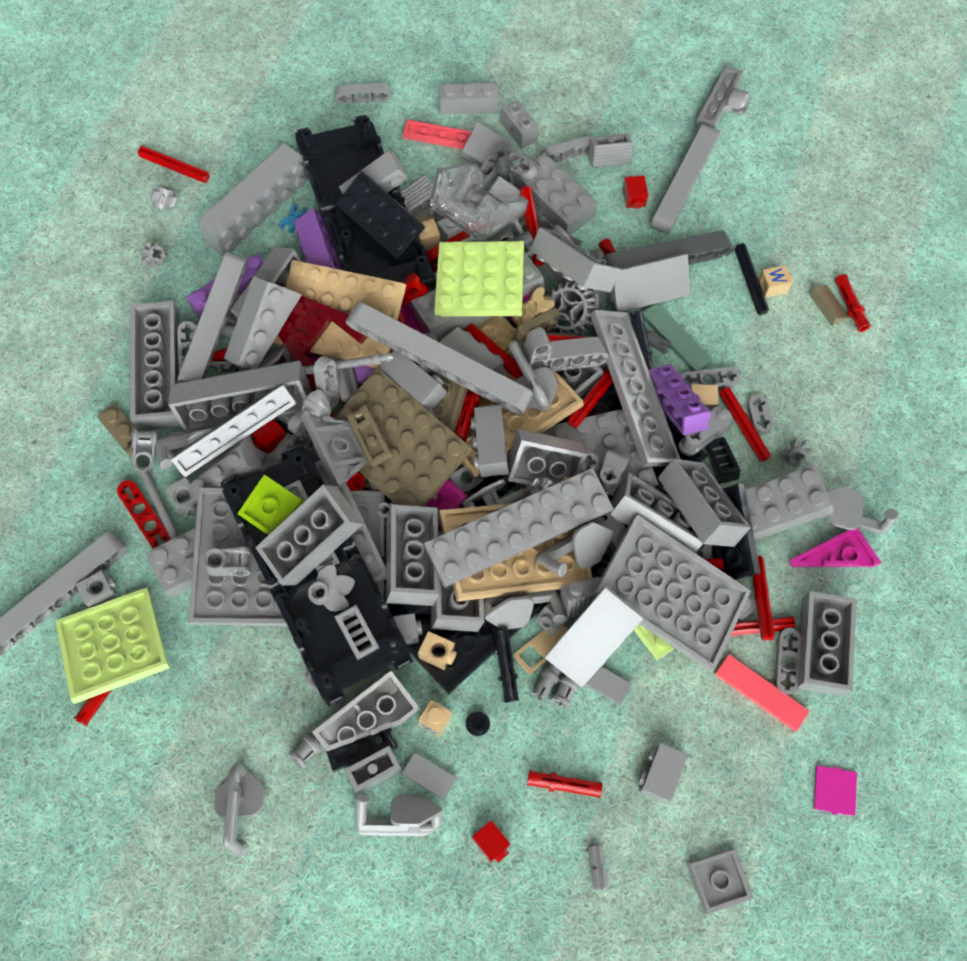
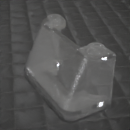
[430,164,529,241]

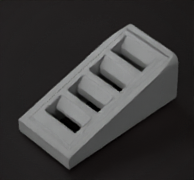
[334,605,379,660]

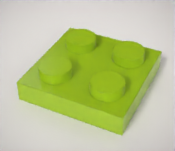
[237,475,304,535]

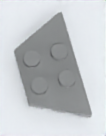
[300,411,368,489]

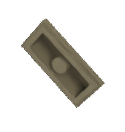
[809,285,849,326]

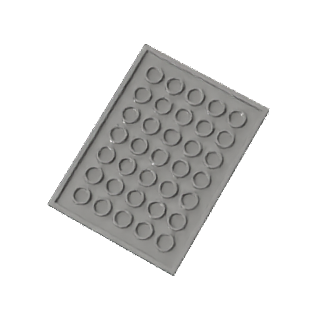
[188,488,385,626]

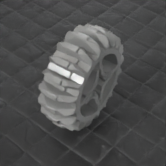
[546,281,599,336]

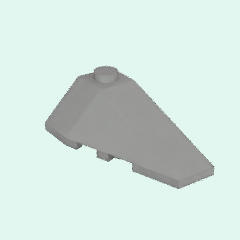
[312,668,420,751]

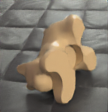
[512,287,555,330]

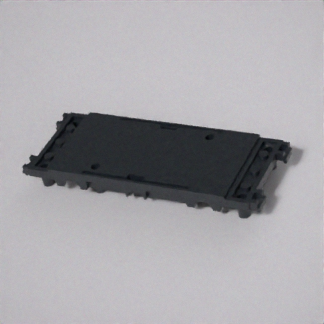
[295,115,435,286]
[221,443,414,707]

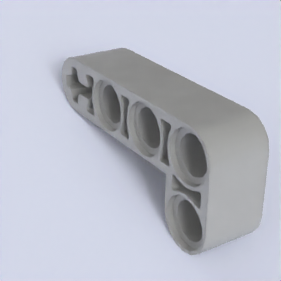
[523,328,609,371]

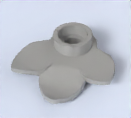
[308,564,355,612]

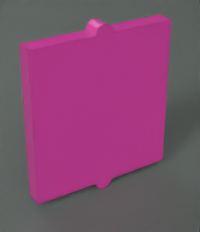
[814,766,857,816]

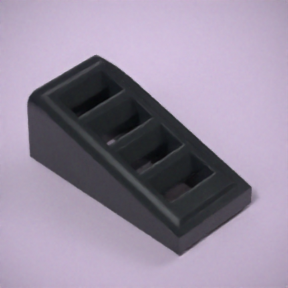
[705,437,741,484]

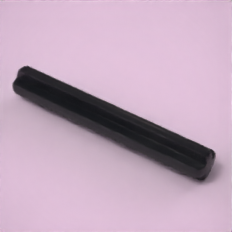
[735,243,769,315]

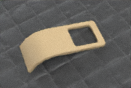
[513,624,568,674]

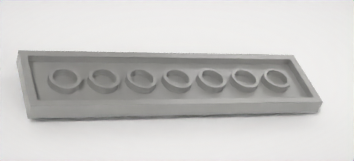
[590,310,681,466]
[423,468,614,588]

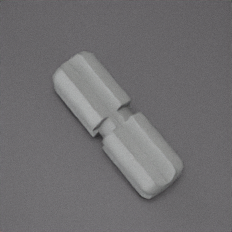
[588,845,608,891]

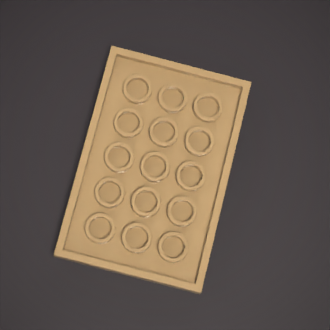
[273,260,406,368]
[438,503,593,602]

